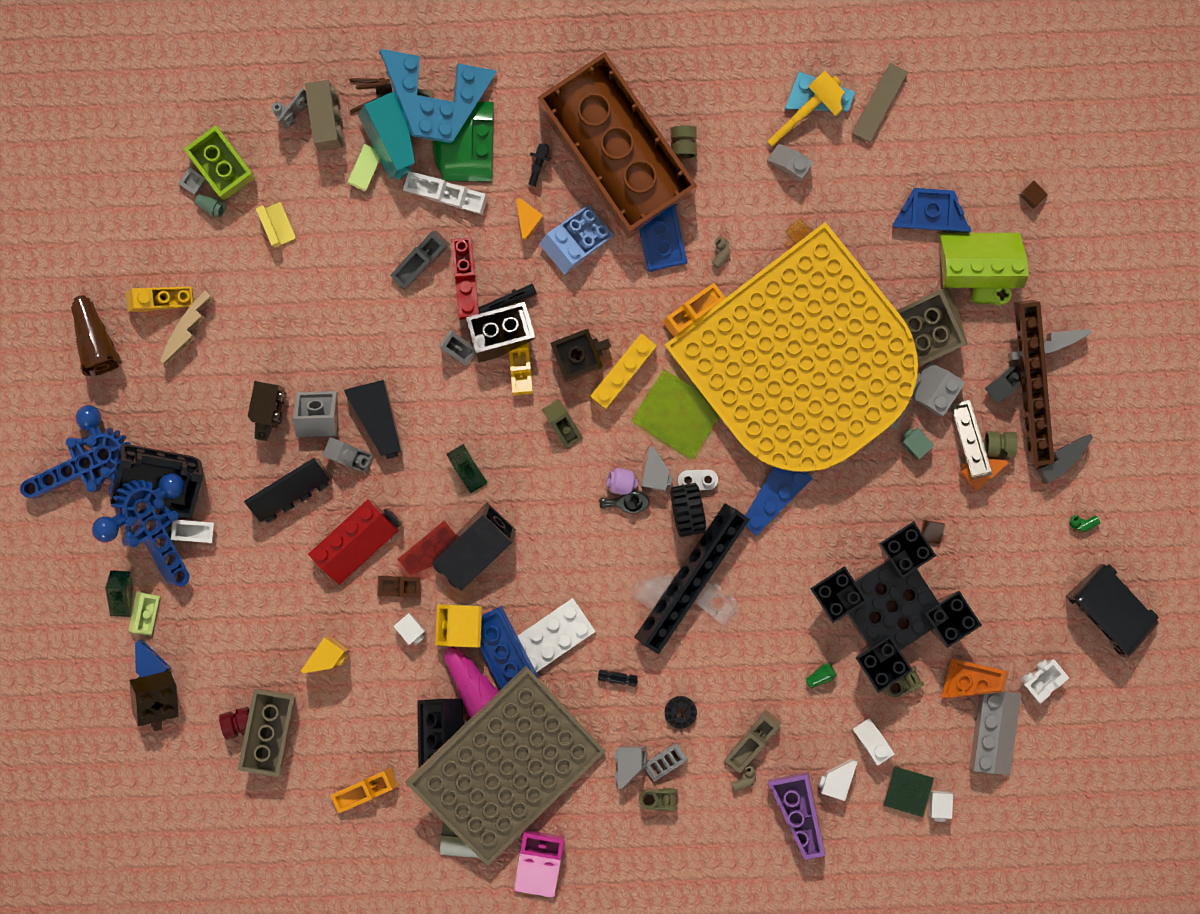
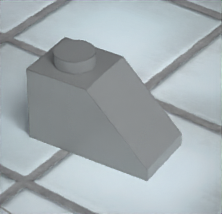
[767,144,813,183]
[642,446,672,491]

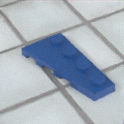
[745,467,813,536]

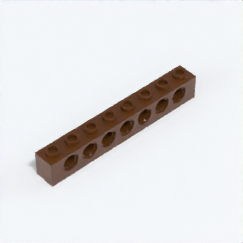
[1014,300,1055,466]

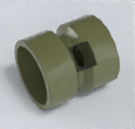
[670,125,697,159]
[984,431,1018,458]

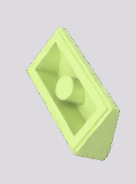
[128,591,160,636]

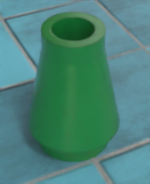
[805,662,837,689]

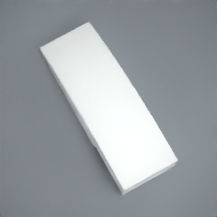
[158,520,214,543]

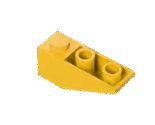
[126,287,193,312]

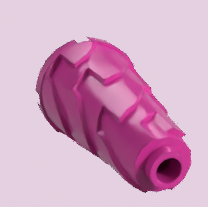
[443,646,499,719]

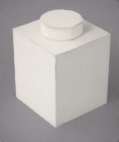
[393,612,426,645]
[928,791,953,822]

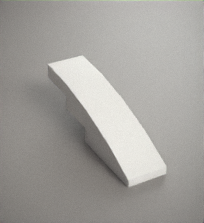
[403,171,488,215]

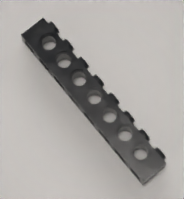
[634,503,750,655]

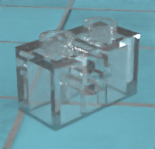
[694,582,740,627]

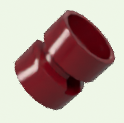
[219,707,250,740]

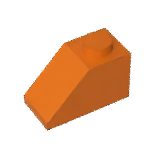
[959,459,1008,491]

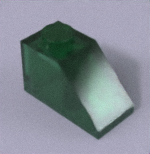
[447,444,488,493]
[105,570,133,617]

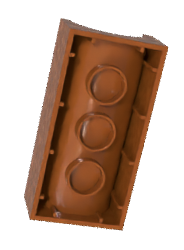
[537,52,697,239]

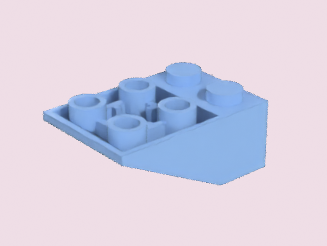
[539,205,614,275]

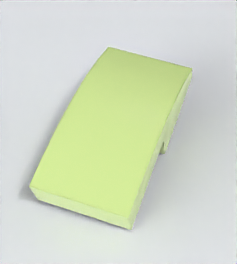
[347,144,380,191]

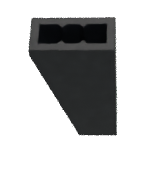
[344,380,403,459]

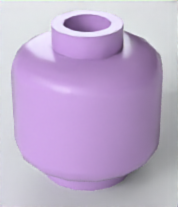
[606,468,638,495]

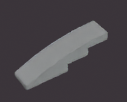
[1008,329,1092,362]

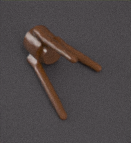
[349,78,392,113]

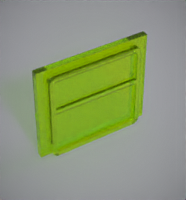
[631,370,719,459]

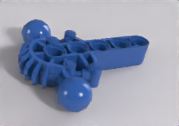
[20,405,131,498]
[92,473,190,586]

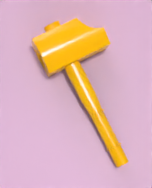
[767,71,846,147]

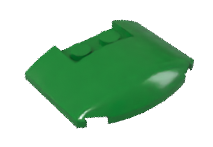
[433,101,494,182]

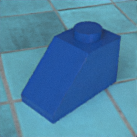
[135,640,171,678]

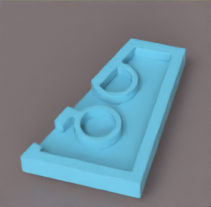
[785,72,855,112]

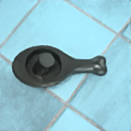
[599,491,650,513]

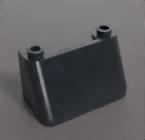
[110,444,204,518]
[1065,564,1159,658]

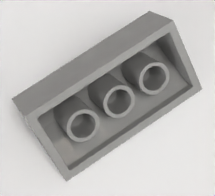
[969,691,1021,775]

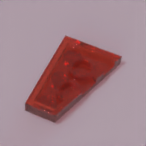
[397,520,456,575]

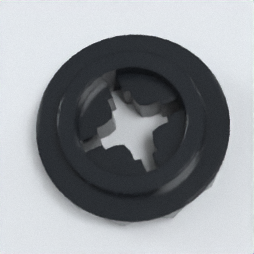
[664,696,697,729]

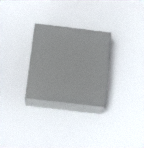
[178,167,207,196]

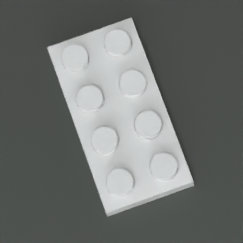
[518,598,596,672]

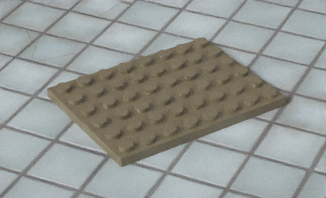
[405,666,606,866]

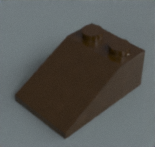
[466,302,535,363]

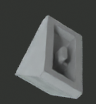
[439,330,476,366]

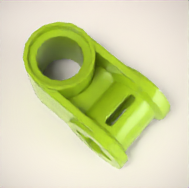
[971,288,1012,305]

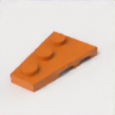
[941,658,1009,699]

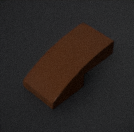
[377,576,420,598]

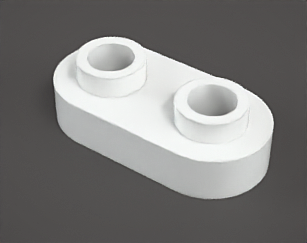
[677,470,718,490]

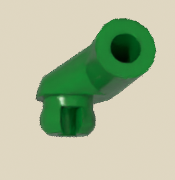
[1069,515,1100,532]

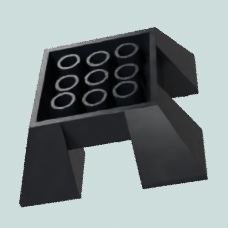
[810,521,982,693]

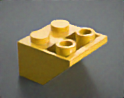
[435,604,482,647]

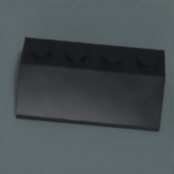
[244,458,332,524]
[417,699,463,768]

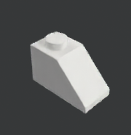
[852,718,894,765]
[818,759,857,801]

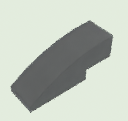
[390,231,450,289]
[1037,434,1093,484]

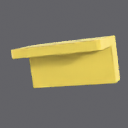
[256,202,296,248]

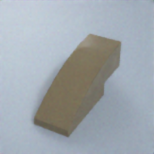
[724,710,781,773]

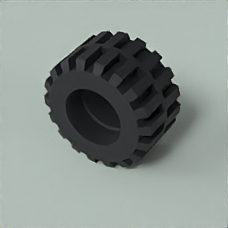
[670,483,706,537]

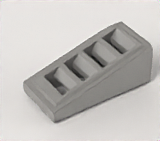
[645,742,688,782]

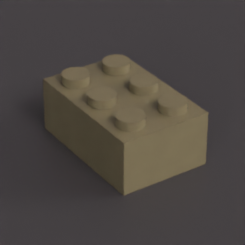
[305,80,345,151]

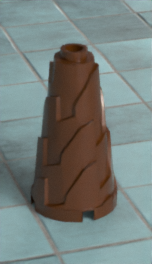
[71,295,122,376]

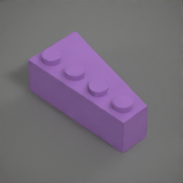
[767,772,826,860]

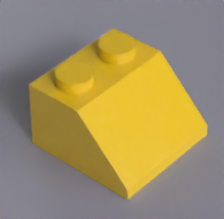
[301,636,349,673]

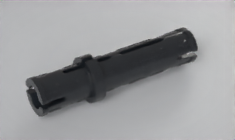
[479,283,537,314]

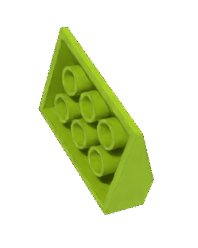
[939,233,1029,288]

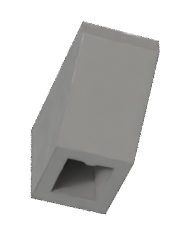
[322,437,373,473]
[615,745,647,789]

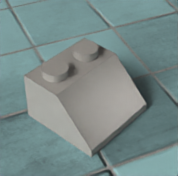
[911,362,966,418]
[293,391,338,437]

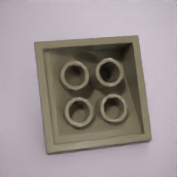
[896,288,968,367]

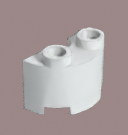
[1021,659,1069,704]

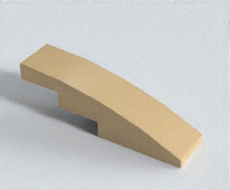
[160,290,214,365]

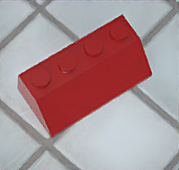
[308,499,399,585]

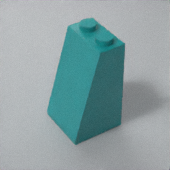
[358,92,415,180]

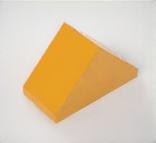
[516,198,544,242]

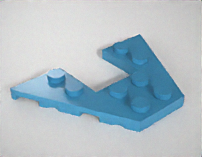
[378,49,496,143]

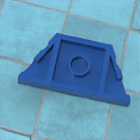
[892,188,971,233]

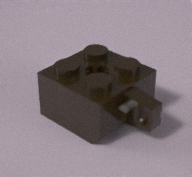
[550,329,611,383]
[248,381,287,441]
[129,671,178,731]

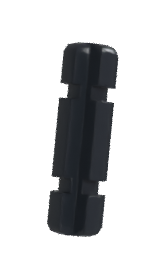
[598,670,638,687]

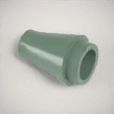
[195,194,226,218]

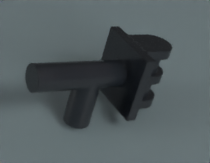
[528,144,551,187]

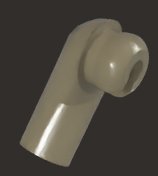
[712,237,730,268]
[732,765,756,792]

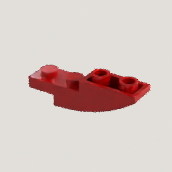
[451,237,479,320]

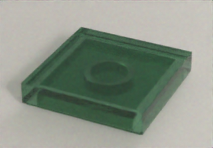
[883,766,934,817]

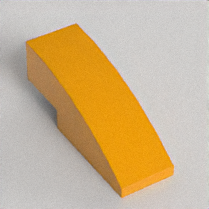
[662,282,726,337]
[330,767,398,814]

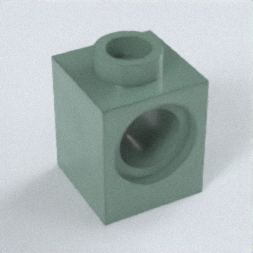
[900,428,934,460]

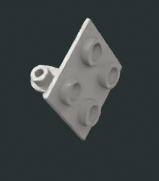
[272,88,308,129]

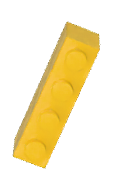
[590,333,657,410]

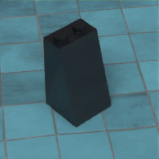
[432,502,516,591]

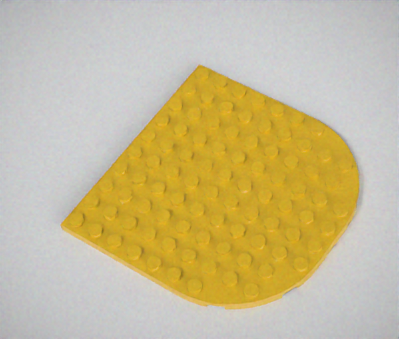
[665,222,918,472]

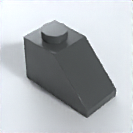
[985,361,1021,404]

